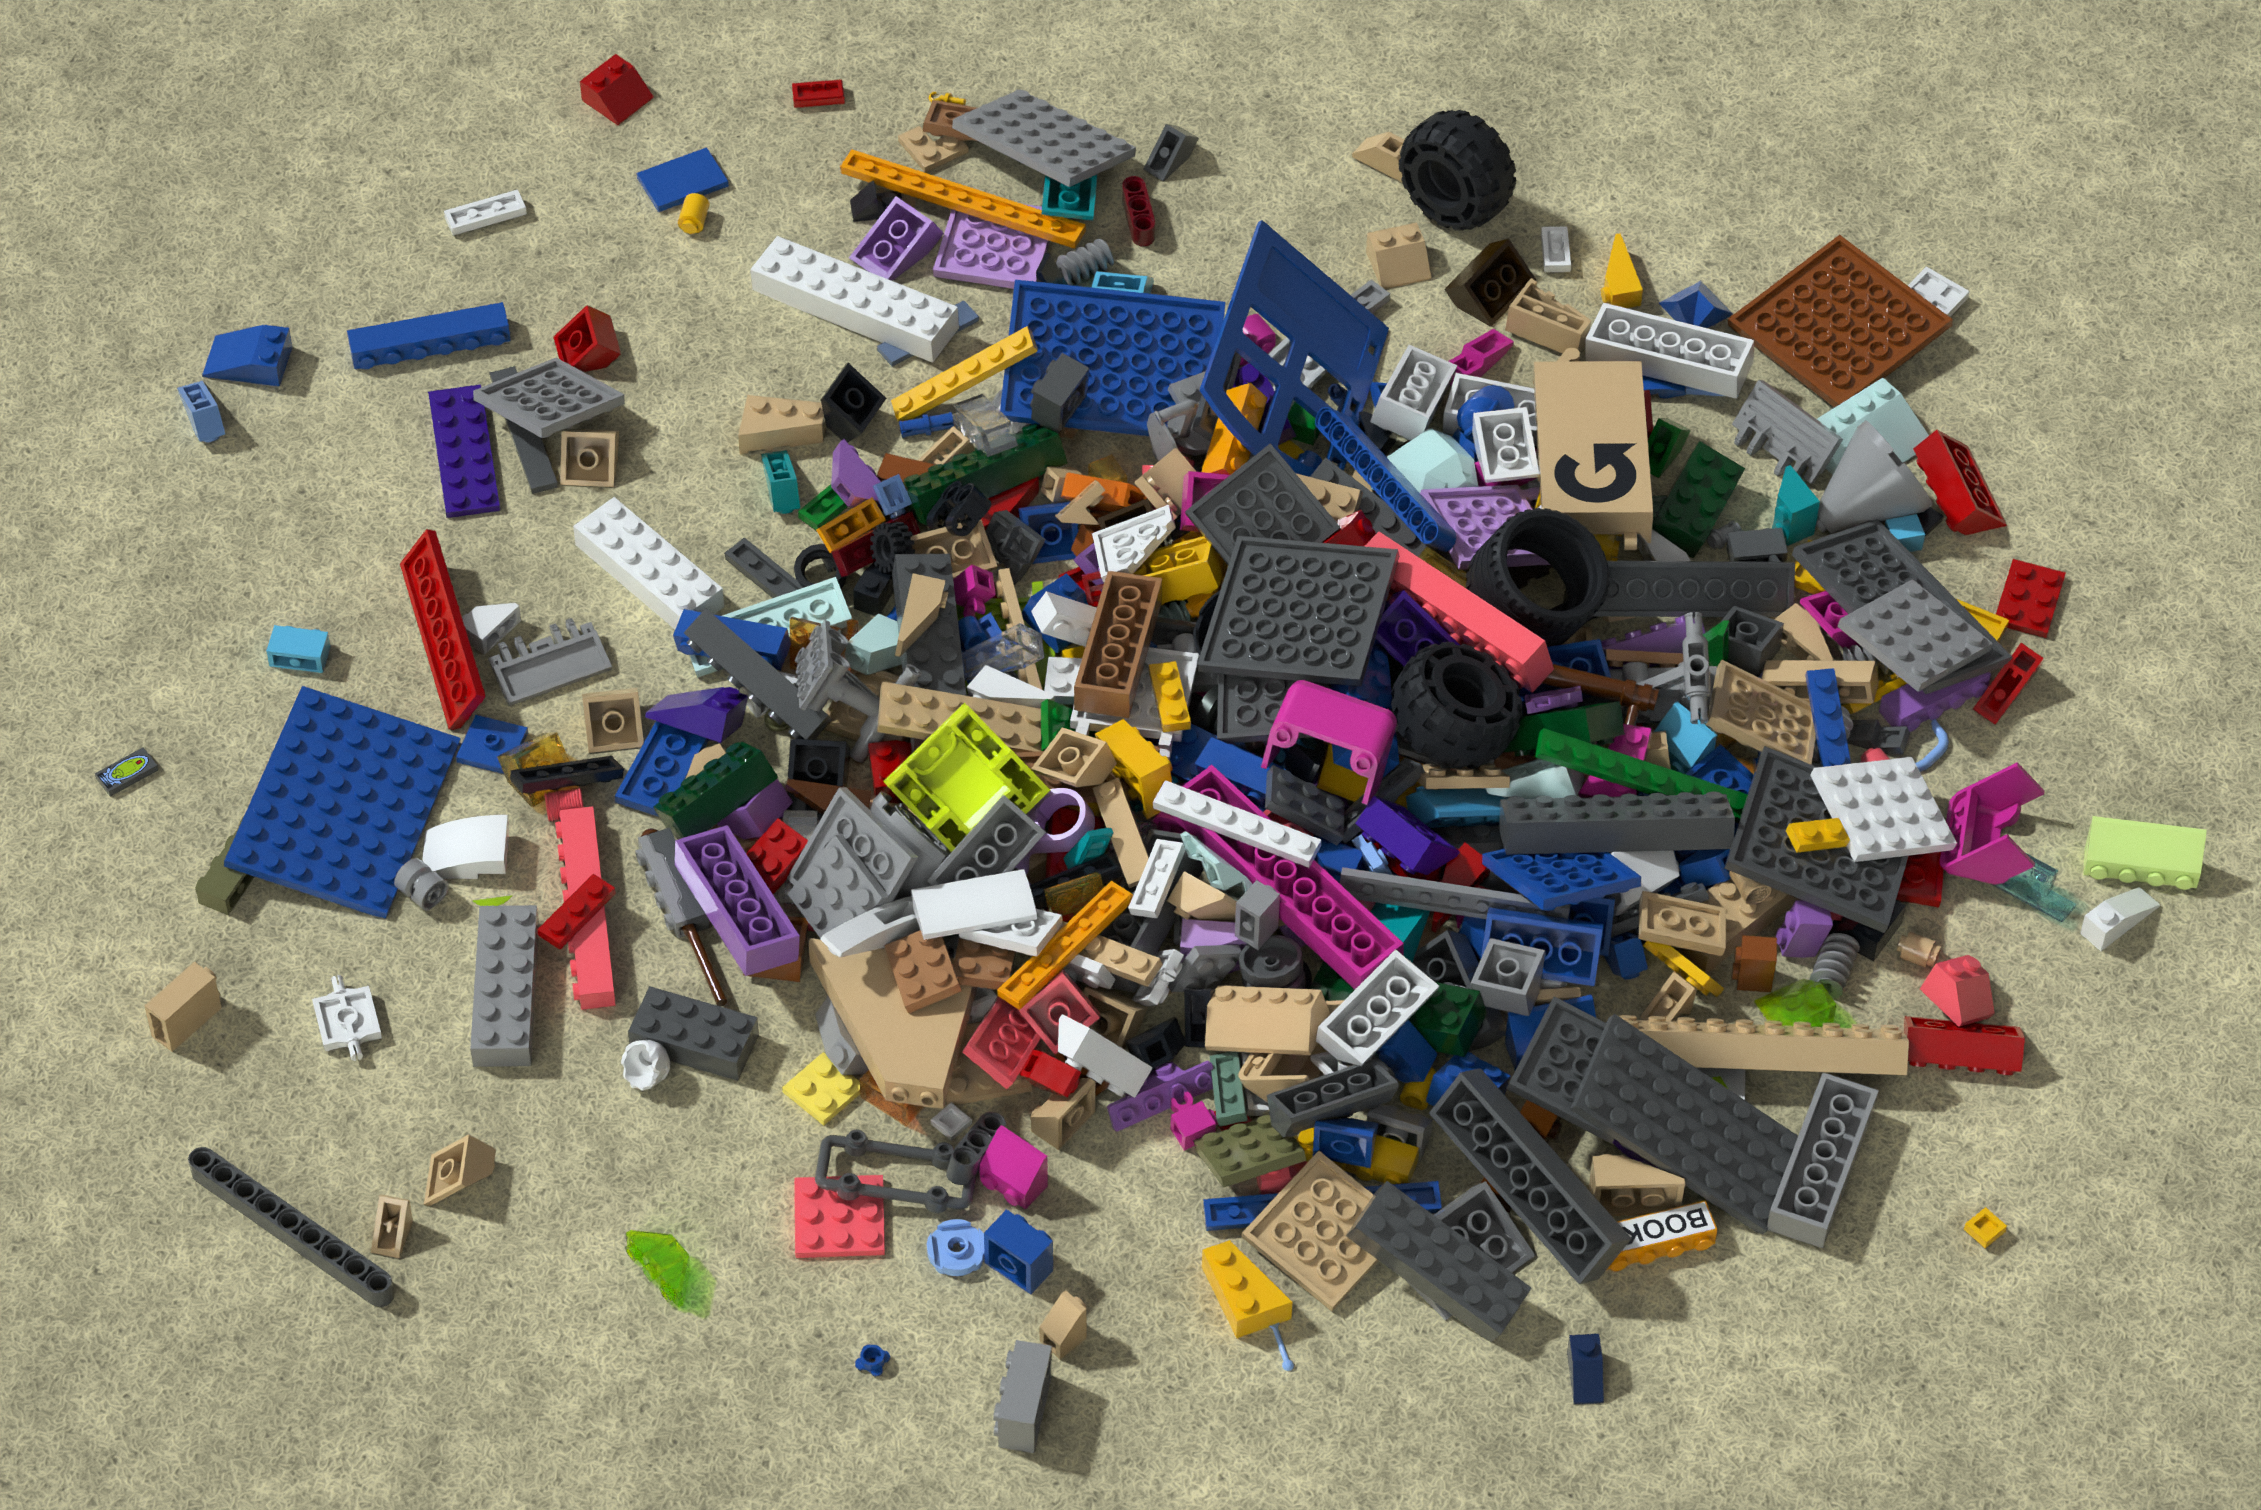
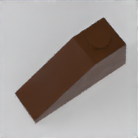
[784,779,871,815]

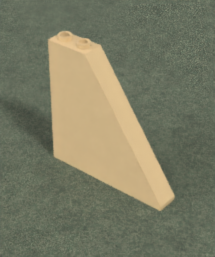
[809,938,978,1109]

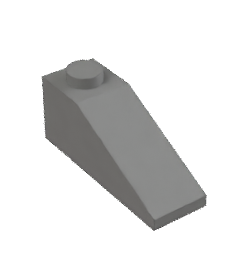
[815,996,869,1075]

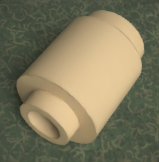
[1897,932,1941,968]

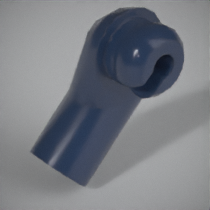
[1328,383,1353,412]

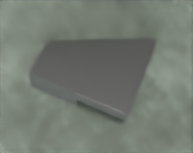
[985,510,1046,585]

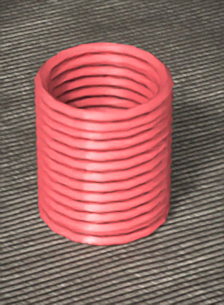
[544,787,583,822]

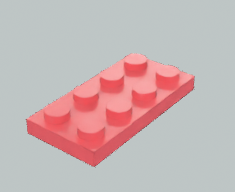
[963,996,1041,1089]

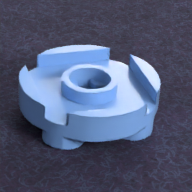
[927,1219,984,1276]

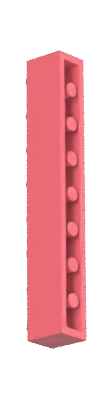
[555,806,616,1010]

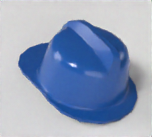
[1457,385,1515,438]

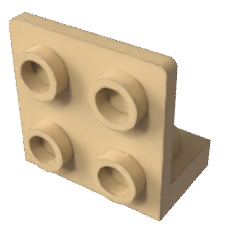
[1134,448,1197,520]

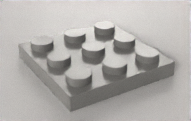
[788,835,889,938]

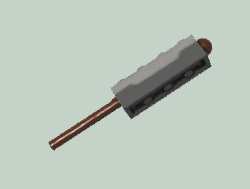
[635,827,728,1006]

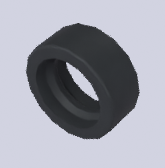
[794,544,847,589]

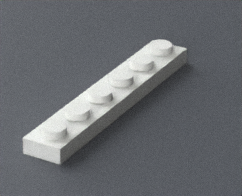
[1153,780,1321,868]

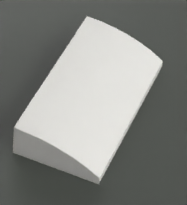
[911,869,1037,940]

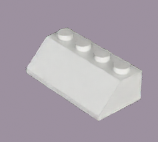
[1316,949,1439,1066]

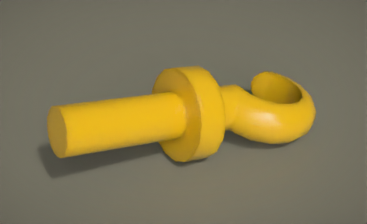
[929,91,966,105]

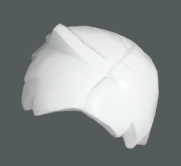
[621,1040,670,1091]

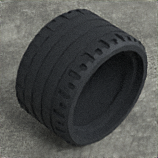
[1466,508,1610,647]

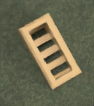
[918,426,975,465]

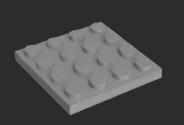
[473,358,625,438]
[1838,579,1993,692]
[787,787,919,904]

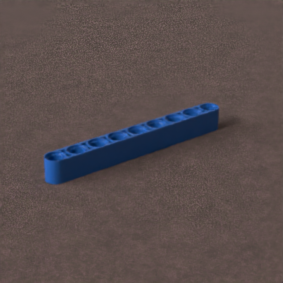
[1315,407,1457,552]

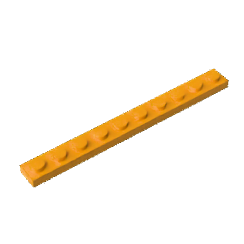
[840,149,1086,249]

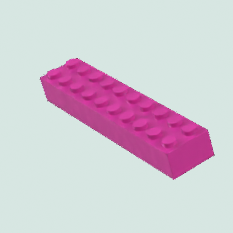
[1170,765,1404,989]

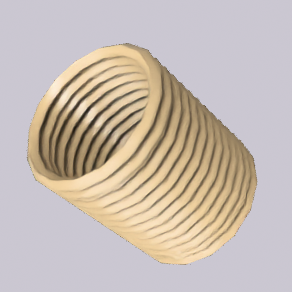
[1729,871,1772,905]

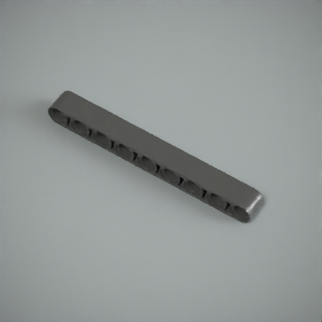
[188,1147,394,1307]

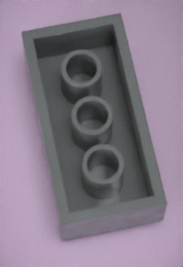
[628,986,759,1081]

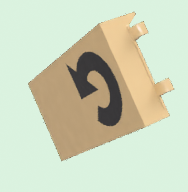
[1533,361,1653,550]

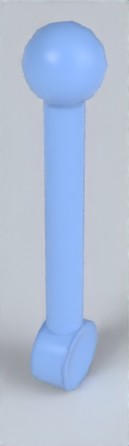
[1269,1323,1294,1371]

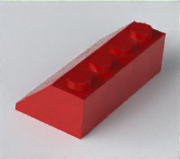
[1913,430,2007,535]
[1904,1016,2025,1075]

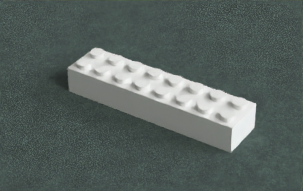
[750,236,959,363]

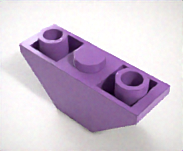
[831,439,883,511]

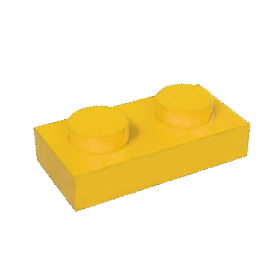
[1786,818,1850,853]

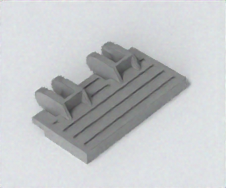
[1732,380,1843,484]
[488,618,612,706]

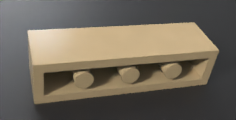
[1761,660,1879,703]

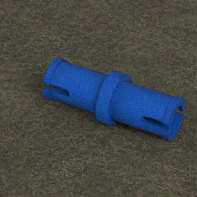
[899,412,954,438]

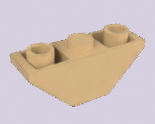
[1352,132,1405,182]

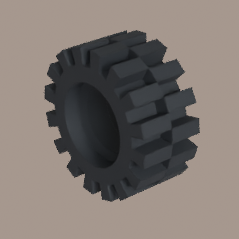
[870,522,915,573]

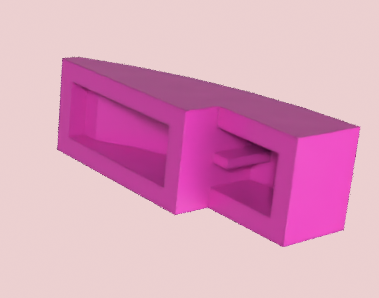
[1448,328,1514,386]

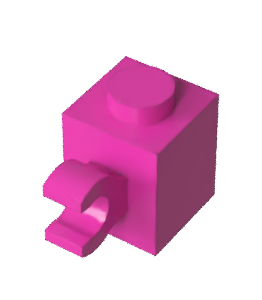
[953,565,996,618]
[1170,1092,1218,1150]

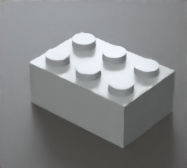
[993,1340,1052,1453]

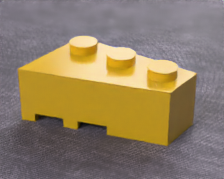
[1095,719,1173,819]
[1202,1240,1293,1339]

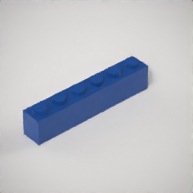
[347,302,511,369]

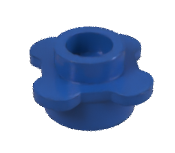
[855,1345,890,1376]

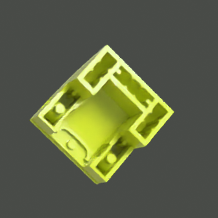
[883,703,1050,852]

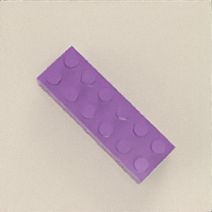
[675,825,799,976]

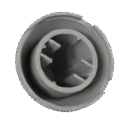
[1816,420,1932,534]
[870,791,950,901]

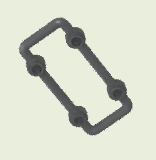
[815,1130,976,1213]

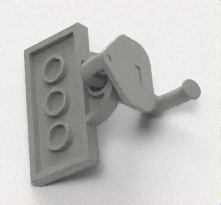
[1147,371,1254,461]

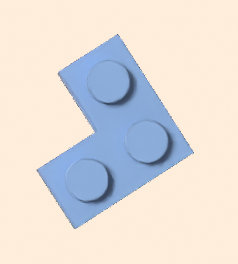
[1352,835,1393,875]

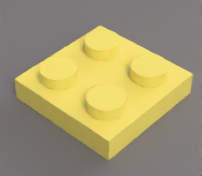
[782,1052,865,1126]

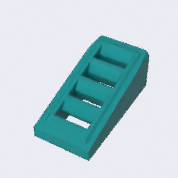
[1063,828,1113,869]

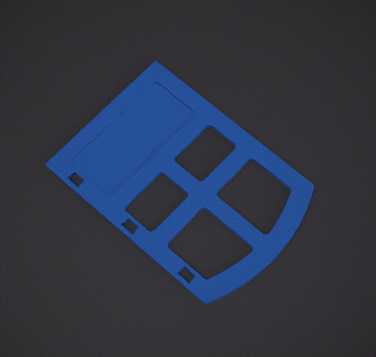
[1199,220,1389,477]

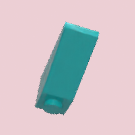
[761,450,801,514]

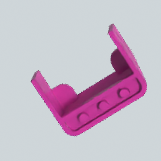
[1261,680,1397,805]
[1940,762,2045,885]

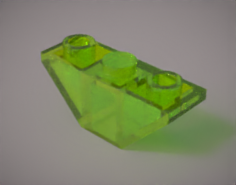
[625,1230,691,1308]

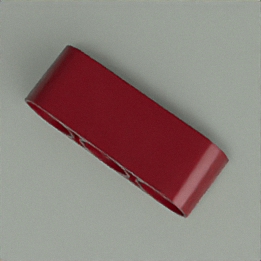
[1122,176,1155,247]

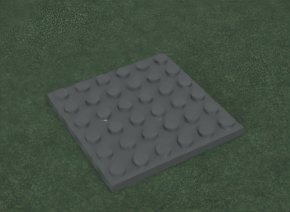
[1197,536,1400,687]
[1724,746,1908,933]

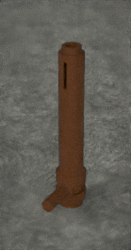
[1541,664,1659,726]

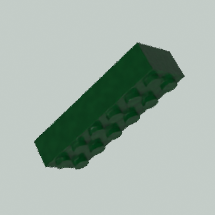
[903,423,1068,526]
[1309,961,1487,1057]

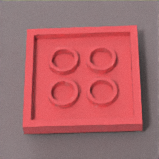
[794,1175,885,1258]

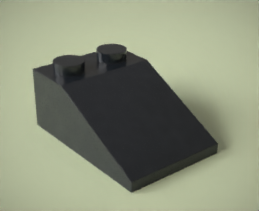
[784,739,851,824]

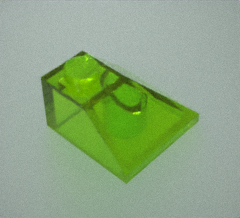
[1754,978,1837,1027]

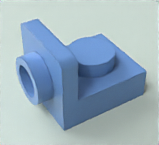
[873,474,912,519]

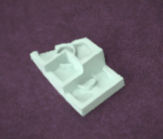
[1180,831,1252,901]

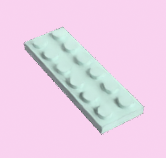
[689,577,853,678]

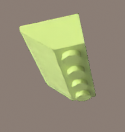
[2083,816,2207,890]

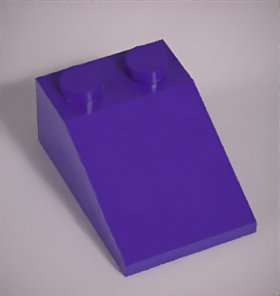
[645,687,748,743]

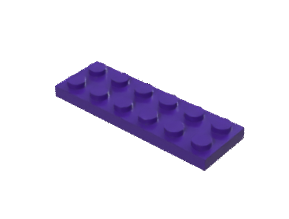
[428,384,500,518]

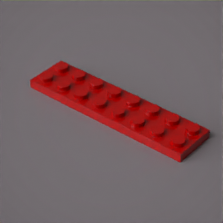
[400,529,486,730]

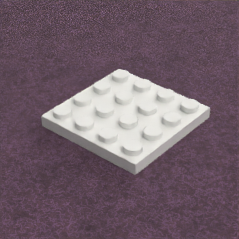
[1810,757,1957,862]

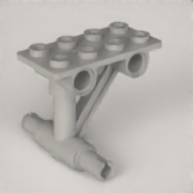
[1609,612,1718,724]
[795,620,922,763]

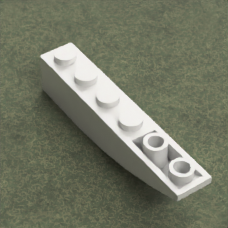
[820,896,920,958]

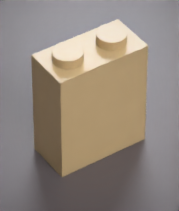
[144,962,222,1052]

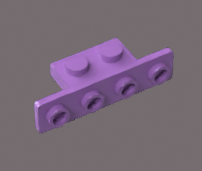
[1107,1061,1213,1132]

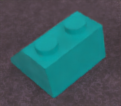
[1772,465,1820,546]

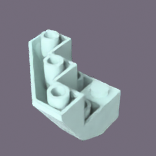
[1371,428,1478,493]

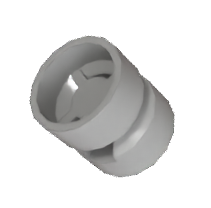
[394,858,449,911]

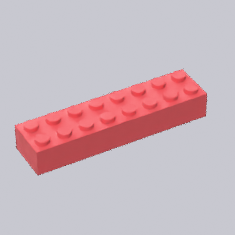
[1365,532,1554,693]

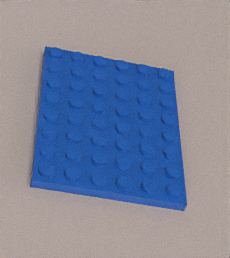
[999,279,1226,436]
[224,686,461,918]

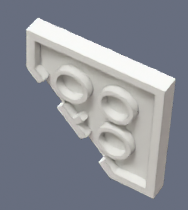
[1092,505,1176,582]

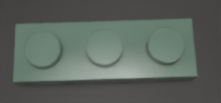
[1210,1051,1248,1127]

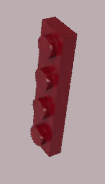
[831,511,921,577]

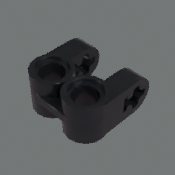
[926,481,992,536]

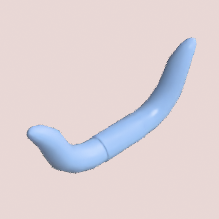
[1915,719,1949,772]

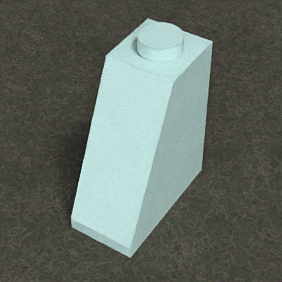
[844,614,902,675]

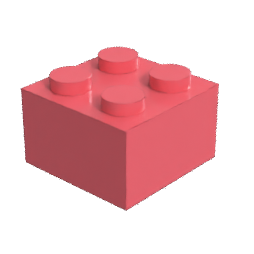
[1018,969,1100,1054]

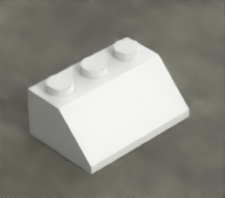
[1058,1014,1152,1098]

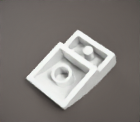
[423,815,509,879]

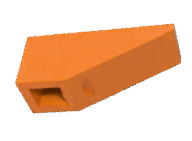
[1061,472,1147,512]

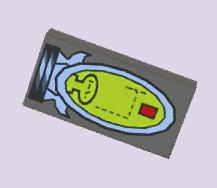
[95,747,158,797]

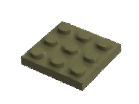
[1194,1115,1306,1188]

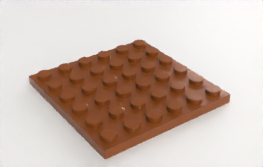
[1728,235,1953,408]

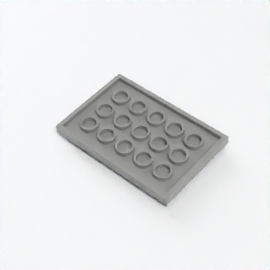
[952,89,1136,187]

